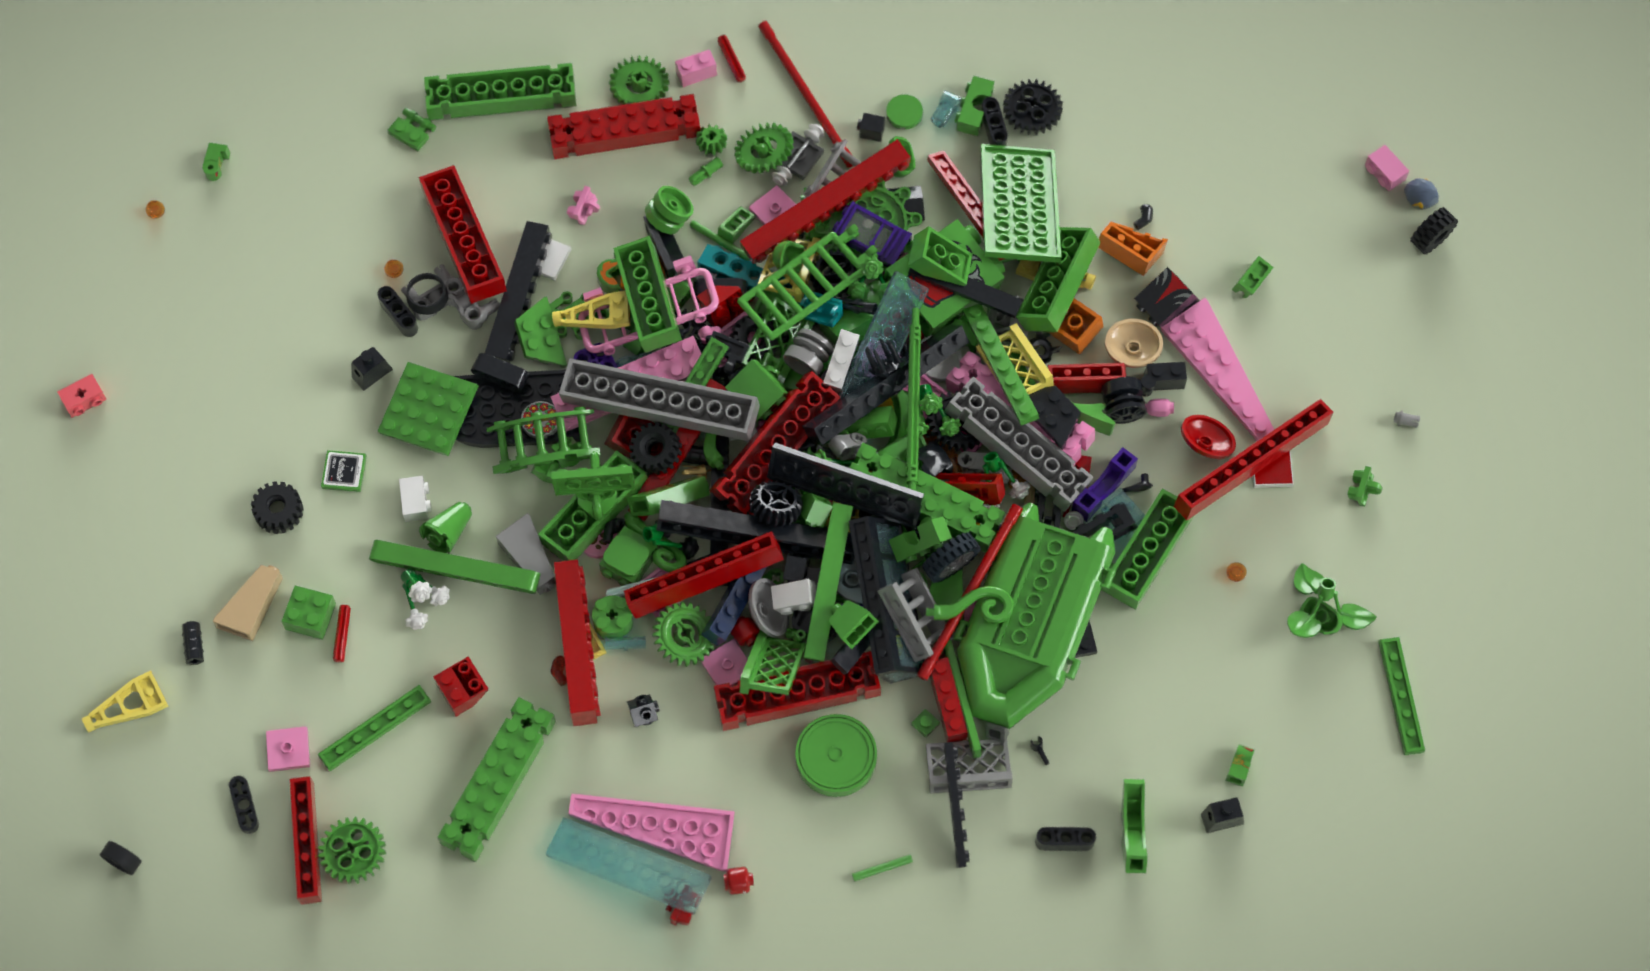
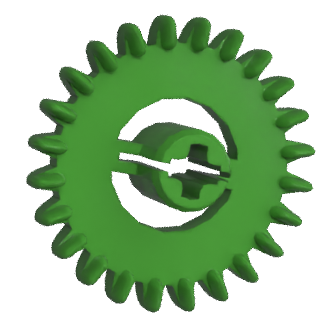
[609,55,670,105]
[734,122,794,174]
[652,601,714,667]

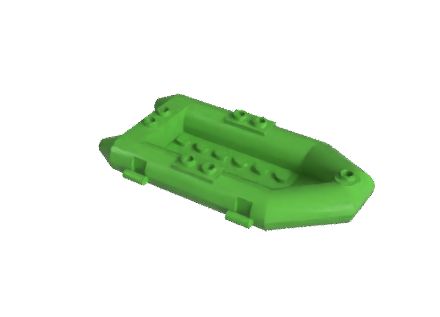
[953,503,1116,729]

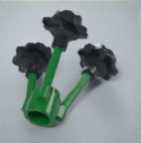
[642,520,699,560]

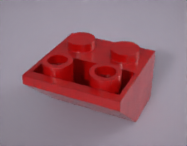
[697,286,745,329]
[433,656,489,717]

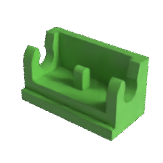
[1232,256,1274,298]

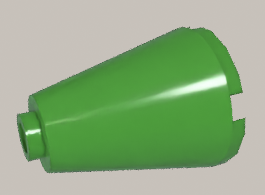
[419,502,472,554]

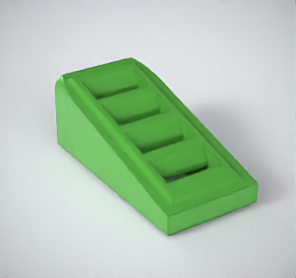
[717,206,756,244]

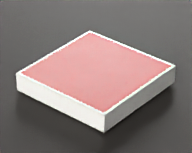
[1253,451,1294,488]

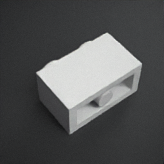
[399,476,432,522]
[771,579,816,615]

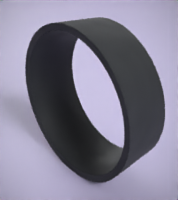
[406,273,449,315]

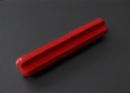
[718,35,746,82]
[333,605,351,662]

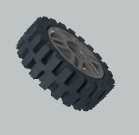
[922,532,981,583]

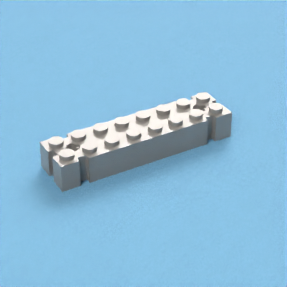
[944,377,1094,512]

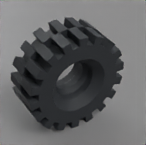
[1410,207,1458,255]
[729,313,779,362]
[629,422,682,475]
[251,481,304,534]

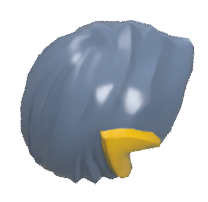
[1404,178,1439,209]

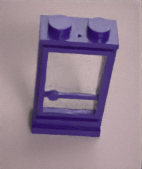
[832,201,912,268]

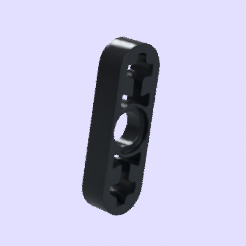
[229,776,259,834]

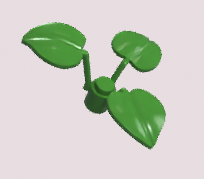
[1287,563,1377,638]

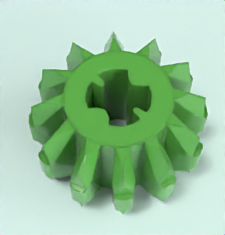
[696,124,727,156]

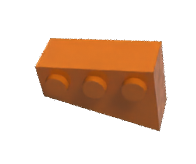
[1098,222,1168,276]

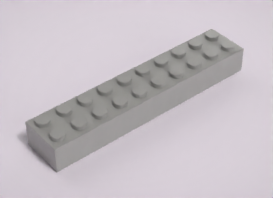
[559,358,760,442]

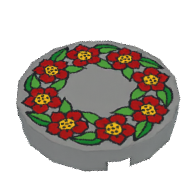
[521,401,557,439]

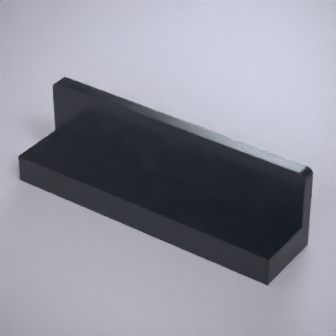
[643,216,684,278]

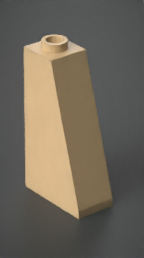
[213,565,283,641]

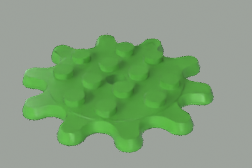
[814,180,922,272]

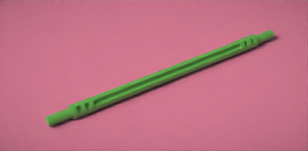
[906,308,921,500]

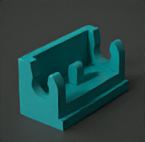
[800,291,843,328]

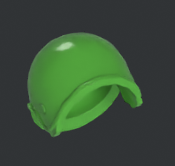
[772,241,804,273]

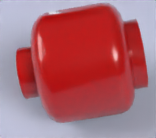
[730,616,760,647]
[724,867,754,895]

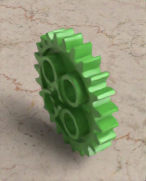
[318,817,386,884]

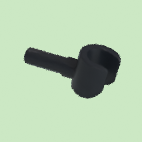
[1031,736,1050,766]

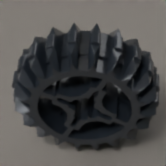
[810,249,861,297]
[749,480,803,528]

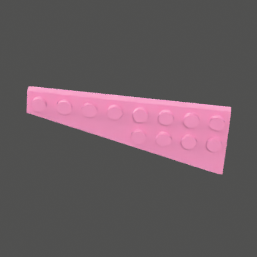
[1161,298,1274,441]

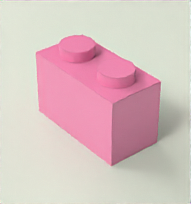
[675,49,717,87]
[1365,145,1409,191]

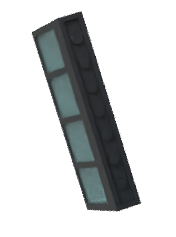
[849,516,925,684]

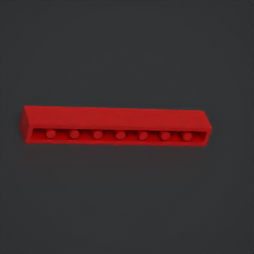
[624,532,784,619]

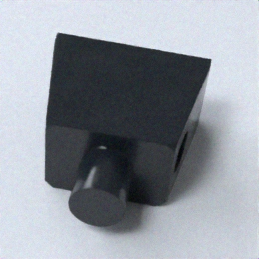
[351,347,393,391]
[1201,797,1244,833]

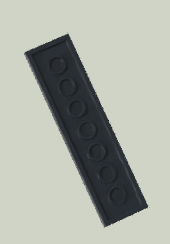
[767,443,925,529]

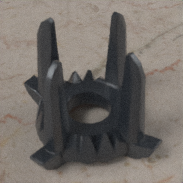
[1029,331,1062,364]
[865,338,906,378]

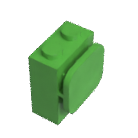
[725,360,788,421]
[599,526,658,586]

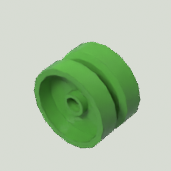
[645,186,694,234]

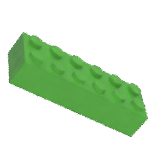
[1016,227,1101,332]
[613,236,682,353]
[538,451,647,561]
[1101,488,1194,610]

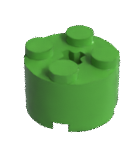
[592,596,633,641]

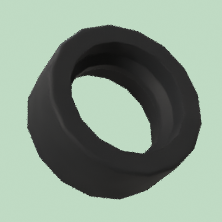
[99,841,142,875]

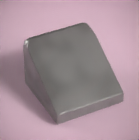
[985,722,1009,743]

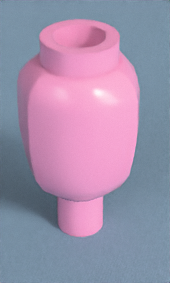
[1145,399,1174,417]

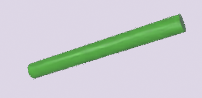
[690,220,750,261]

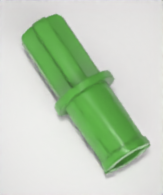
[688,157,723,186]

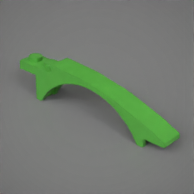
[1006,344,1116,436]

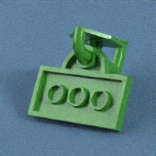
[551,451,635,521]

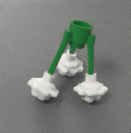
[982,452,1030,509]
[400,569,450,630]

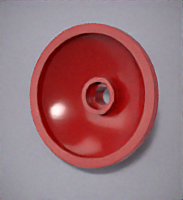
[1181,415,1236,459]

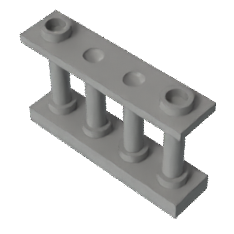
[803,139,861,200]
[878,568,953,662]

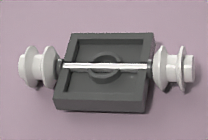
[772,124,824,186]

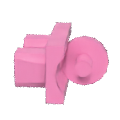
[567,186,600,225]

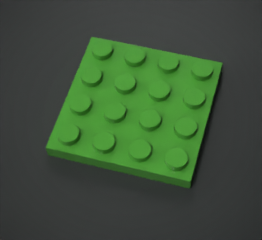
[378,362,478,456]

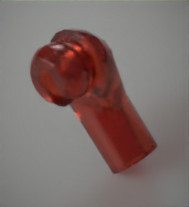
[550,655,567,686]

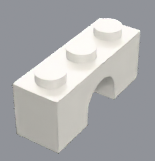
[822,329,860,394]

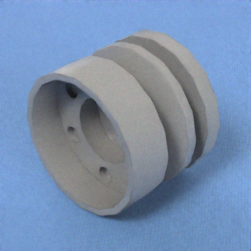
[783,328,834,376]

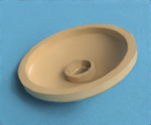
[1105,319,1163,368]

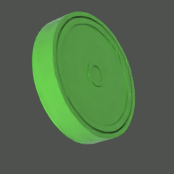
[795,714,877,797]

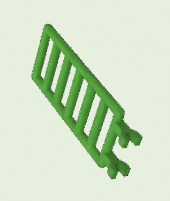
[737,224,878,341]

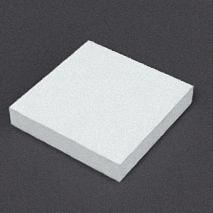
[540,240,571,281]

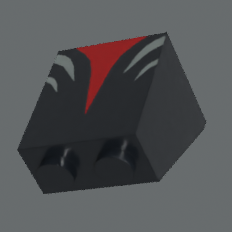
[1134,267,1200,327]

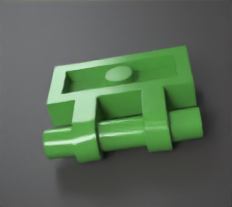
[387,108,436,151]

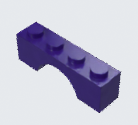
[1071,447,1138,522]

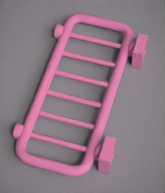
[578,255,719,355]

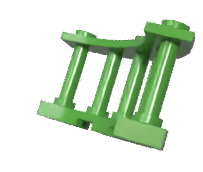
[487,406,600,474]

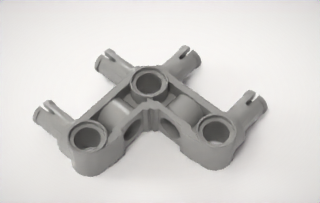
[401,264,500,330]

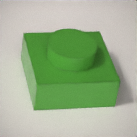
[911,709,940,738]

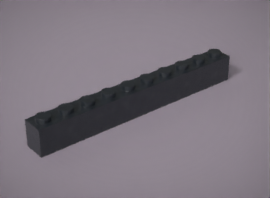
[803,324,969,445]
[656,500,855,565]

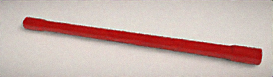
[758,21,853,168]
[917,504,1023,681]

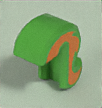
[597,252,621,294]

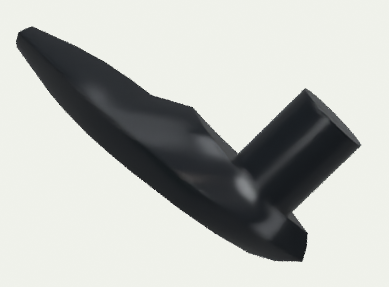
[1116,473,1153,493]

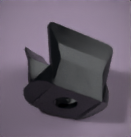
[918,440,953,477]

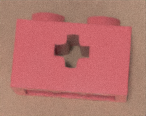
[57,374,107,418]

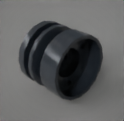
[1101,377,1147,424]

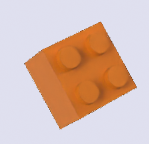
[1049,298,1103,355]

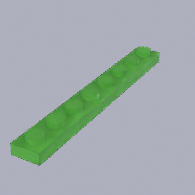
[963,304,1039,426]

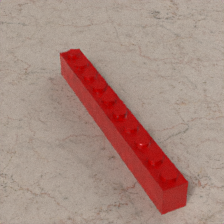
[740,139,911,264]
[1174,399,1334,520]

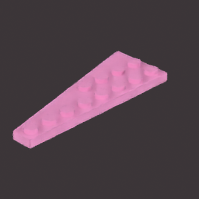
[569,794,735,872]

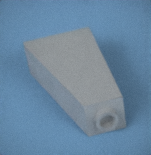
[496,513,556,595]

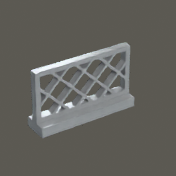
[926,739,1012,794]

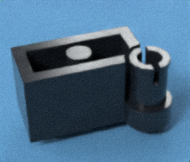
[1141,362,1187,397]

